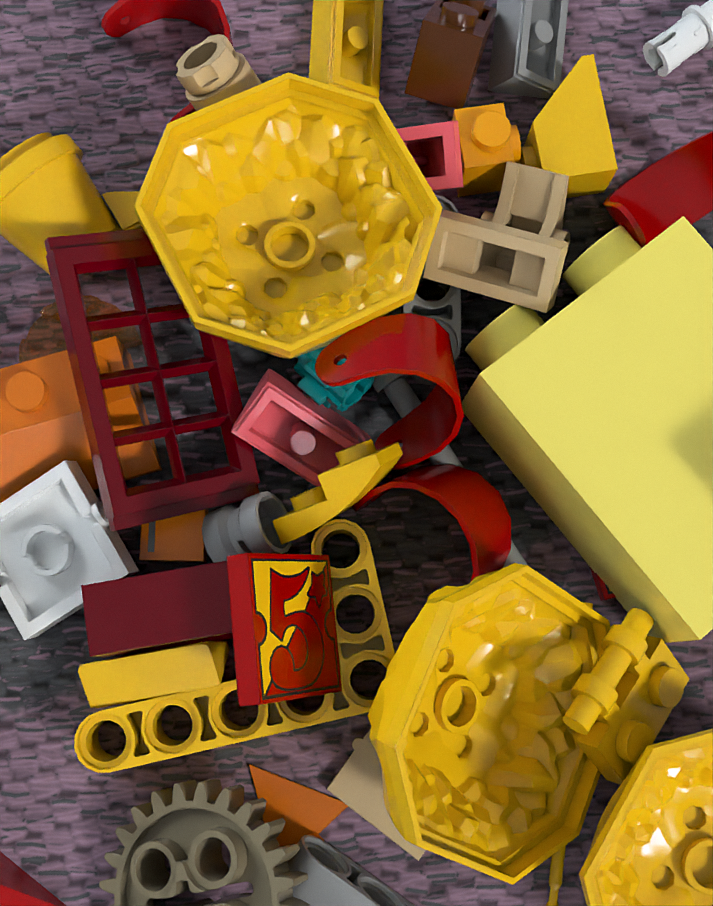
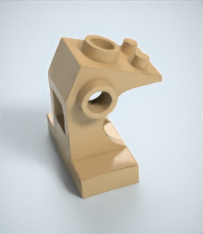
[423,161,570,313]

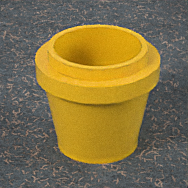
[0,132,121,275]

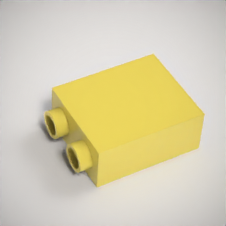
[462,216,713,643]

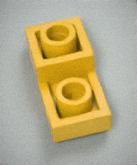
[272,439,403,545]

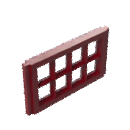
[44,228,260,532]

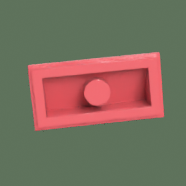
[231,369,371,487]

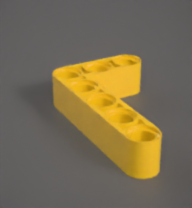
[74,519,395,773]

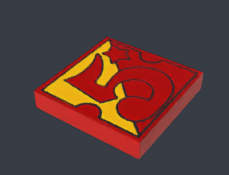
[227,553,342,706]

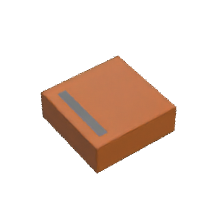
[139,509,208,563]

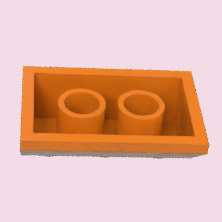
[0,336,162,503]

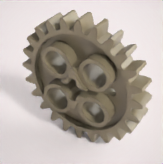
[99,779,310,906]

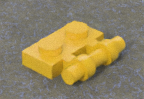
[563,608,689,785]

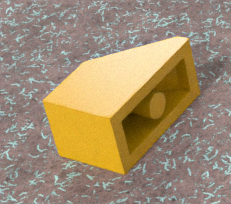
[518,54,618,198]

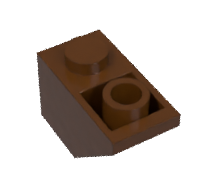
[404,0,497,109]

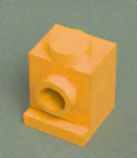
[452,102,521,197]

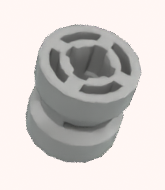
[202,491,292,563]

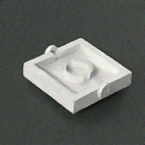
[0,460,139,640]

